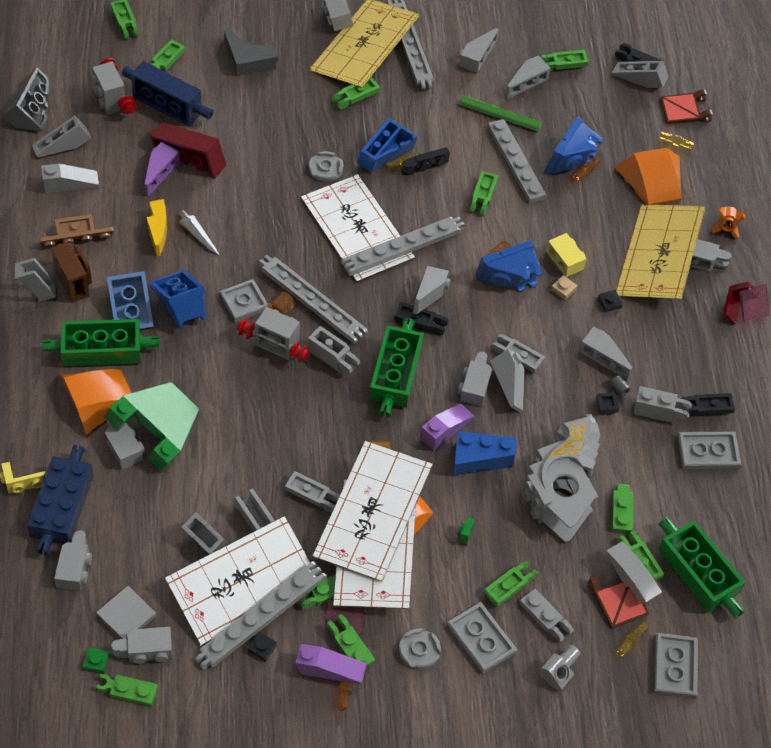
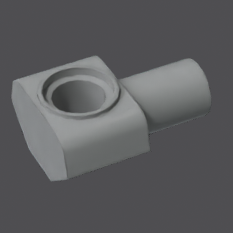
[541,645,581,691]

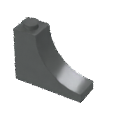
[224,27,279,76]

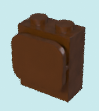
[51,241,92,303]

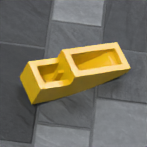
[147,199,167,256]

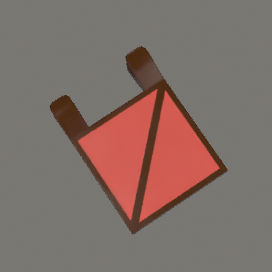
[660,89,713,124]
[588,573,649,629]

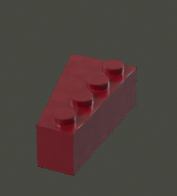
[150,122,226,179]

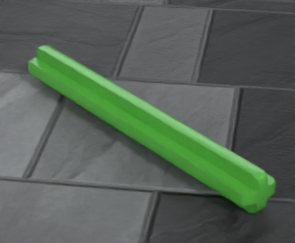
[460,96,541,131]

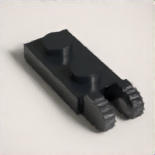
[615,43,663,62]
[402,147,450,175]
[394,302,449,335]
[680,393,735,416]

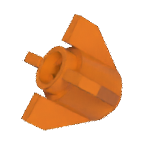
[712,206,745,239]

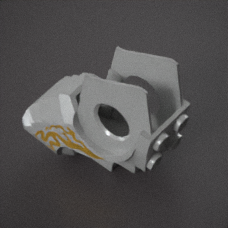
[522,414,600,542]

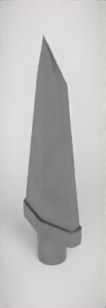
[178,210,219,255]

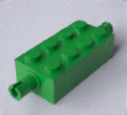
[369,318,424,418]
[42,319,160,366]
[658,517,746,619]

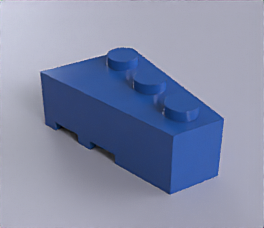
[357,118,418,172]
[452,431,517,477]

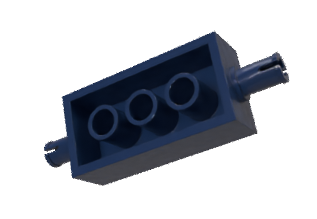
[122,61,214,127]
[27,445,93,556]

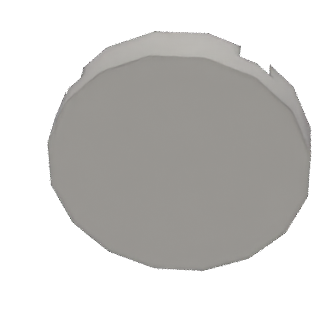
[308,151,344,182]
[399,628,441,670]

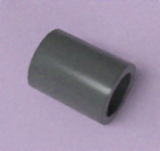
[610,375,631,397]

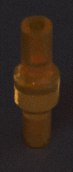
[573,156,602,180]
[338,681,353,710]

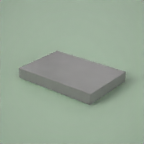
[677,432,741,469]
[447,602,517,674]
[654,633,698,699]

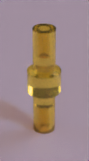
[660,131,695,149]
[386,152,420,169]
[617,622,649,656]

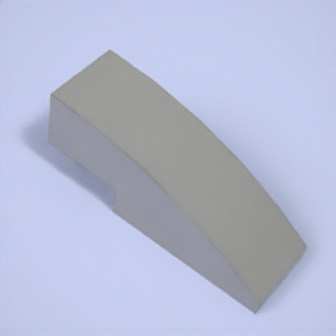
[605,541,662,604]

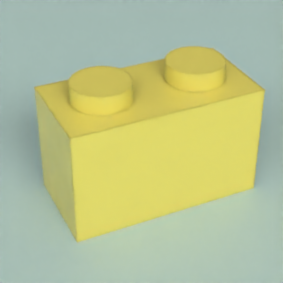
[546,233,586,277]

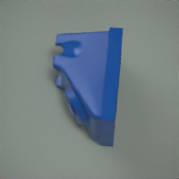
[545,117,603,174]
[475,240,542,292]
[150,270,206,329]

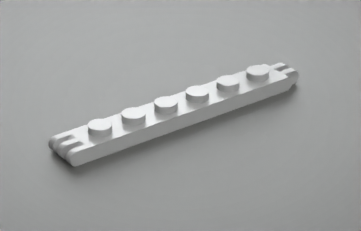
[386,0,434,89]
[340,217,465,276]
[258,255,368,344]
[195,561,327,669]

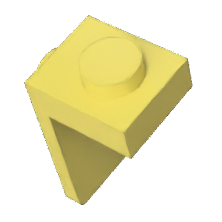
[0,462,46,494]

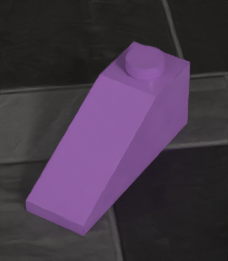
[145,142,180,197]
[420,404,474,451]
[296,644,367,684]

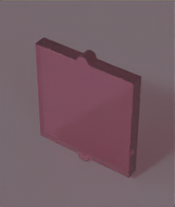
[740,284,770,323]
[325,600,366,635]

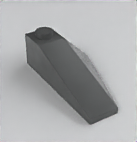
[3,67,49,131]

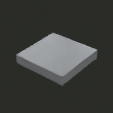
[219,279,269,323]
[96,586,157,639]

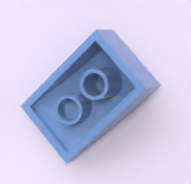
[107,271,154,329]

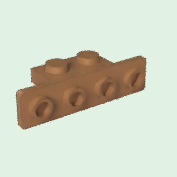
[39,214,114,247]

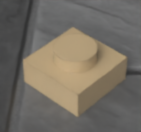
[551,275,578,300]

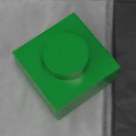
[457,517,475,546]
[83,647,110,674]

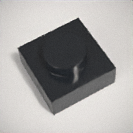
[598,290,623,312]
[596,392,619,414]
[248,632,277,662]

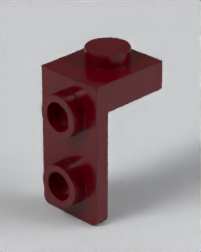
[723,281,758,325]

